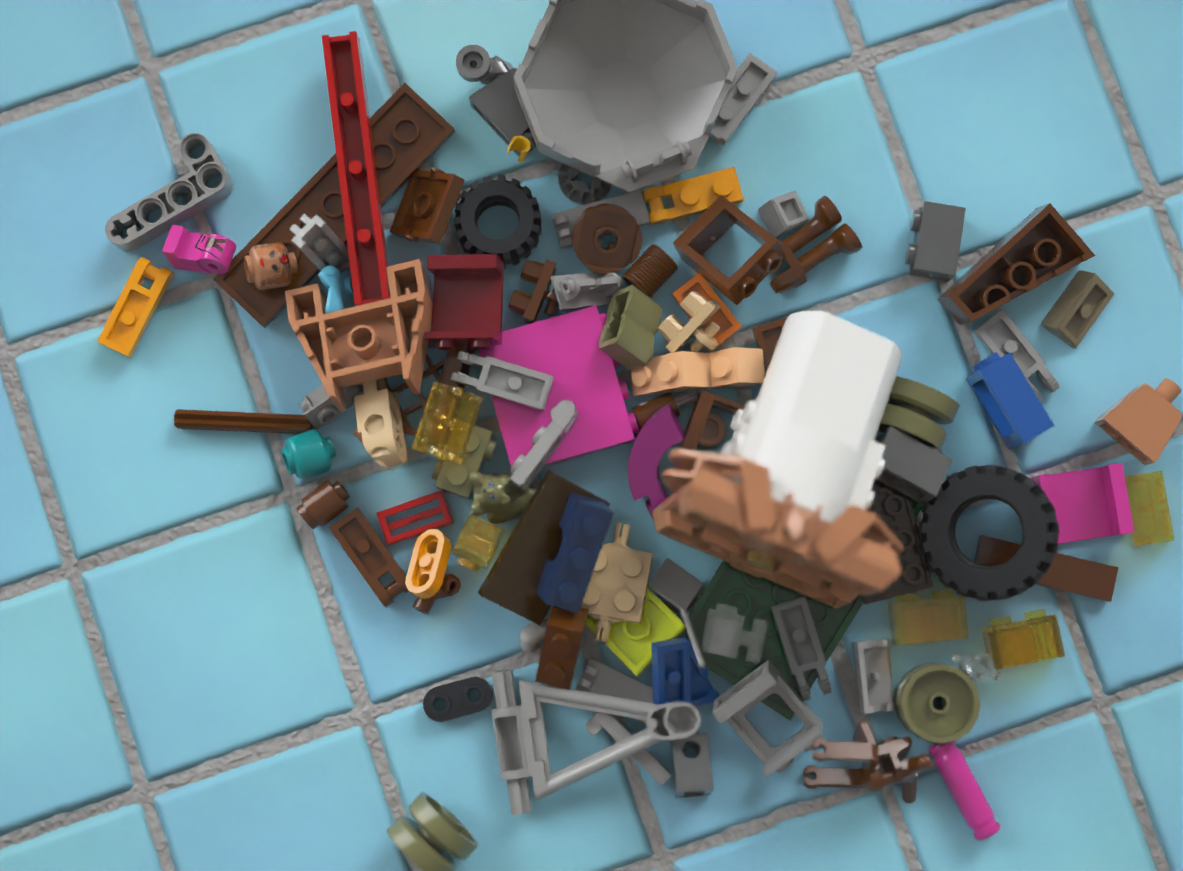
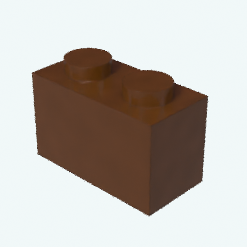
[535,606,589,690]

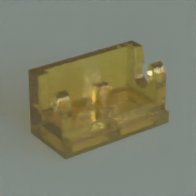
[411,382,484,465]
[1125,471,1174,546]

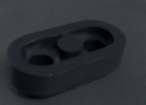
[423,677,493,722]

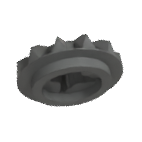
[558,163,612,205]

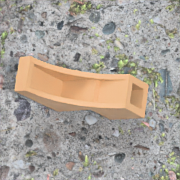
[631,347,765,396]

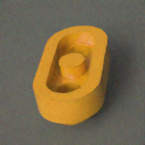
[406,529,451,599]

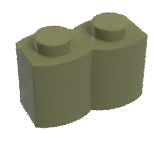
[599,285,662,370]

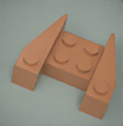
[285,259,433,412]

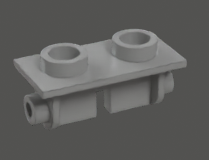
[551,272,623,310]
[299,383,364,429]

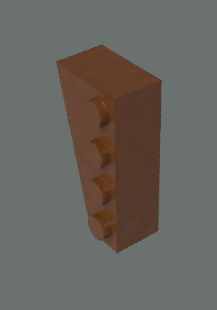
[937,203,1096,325]

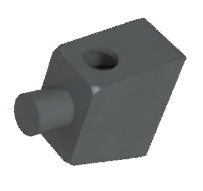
[670,729,714,798]

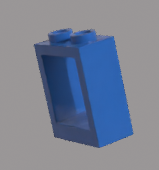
[966,352,1055,450]

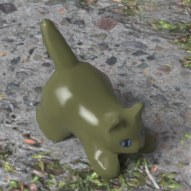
[470,471,537,524]

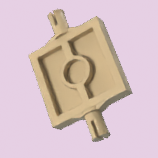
[581,523,653,643]

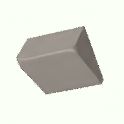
[758,191,810,238]

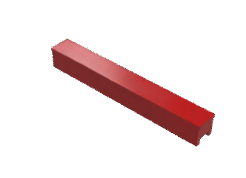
[322,31,391,306]

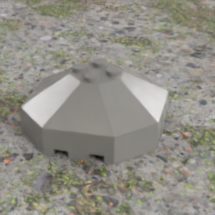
[514,0,738,193]

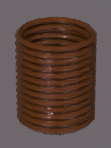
[622,244,678,298]

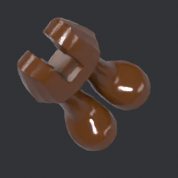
[769,195,862,294]

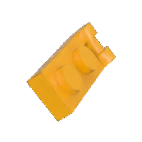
[642,167,744,225]
[97,257,174,358]

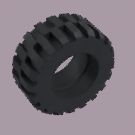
[918,465,1060,601]

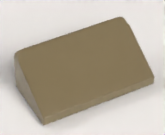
[1041,270,1115,349]

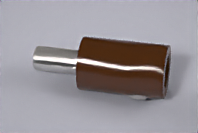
[632,390,698,429]

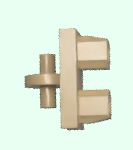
[658,291,721,353]

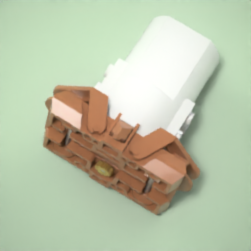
[652,311,904,609]

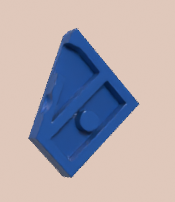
[652,637,720,706]

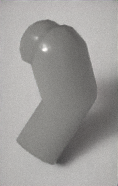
[519,618,548,652]

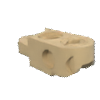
[354,378,407,468]

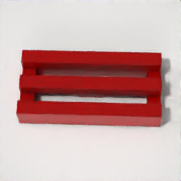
[376,490,454,546]

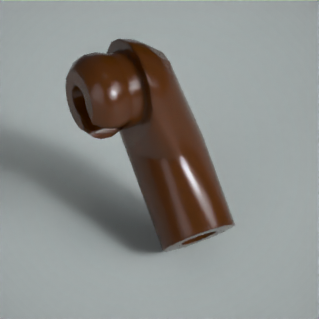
[412,574,461,615]

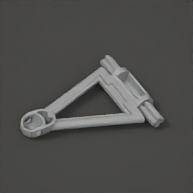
[491,670,701,815]

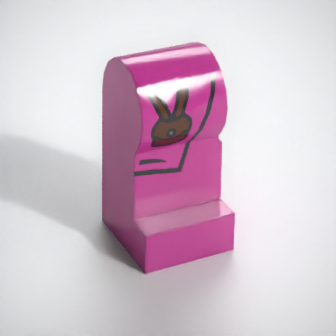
[162,225,237,274]

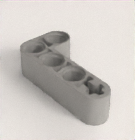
[105,133,233,251]

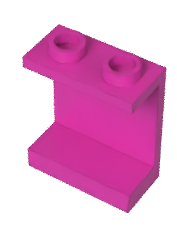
[1031,463,1134,544]

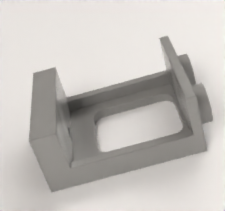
[712,660,823,777]

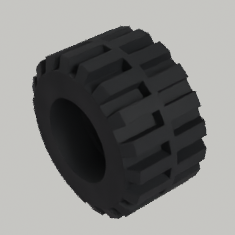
[453,175,542,268]

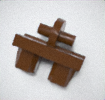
[508,259,559,324]

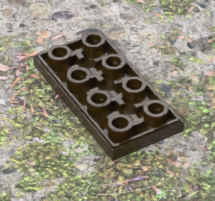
[478,470,610,625]
[862,478,934,605]

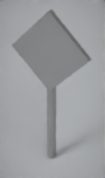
[648,558,706,668]

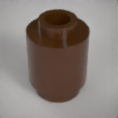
[296,479,350,530]

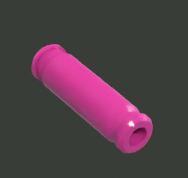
[929,741,1001,840]

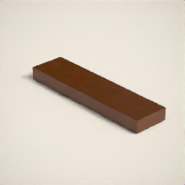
[974,535,1119,602]

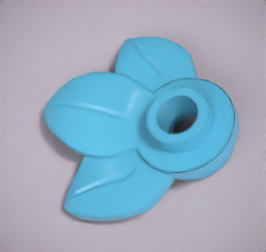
[318,265,355,313]

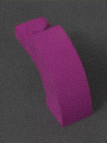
[628,403,685,519]

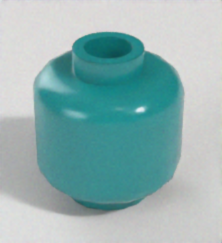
[281,429,336,479]

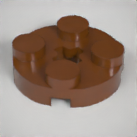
[572,203,642,274]

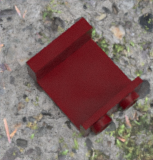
[424,254,504,351]

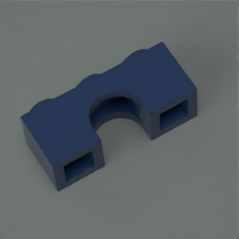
[536,492,614,613]

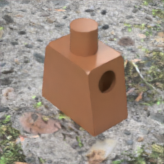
[1094,378,1183,465]

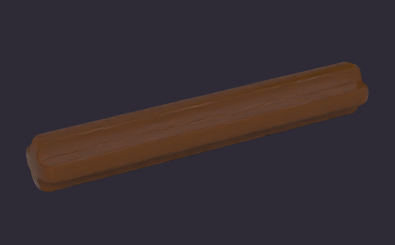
[174,409,313,434]

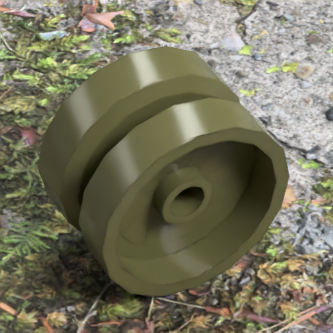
[878,376,959,450]
[894,663,980,744]
[387,792,479,871]

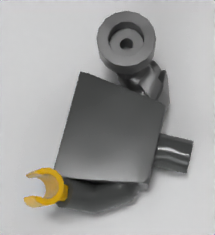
[456,45,536,163]

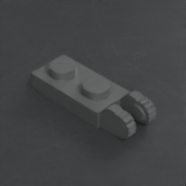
[770,596,832,701]

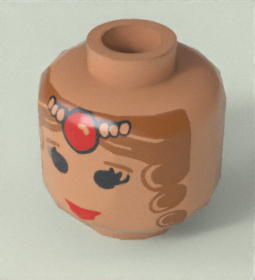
[244,242,298,290]

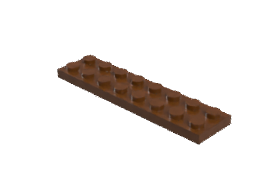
[213,83,455,328]

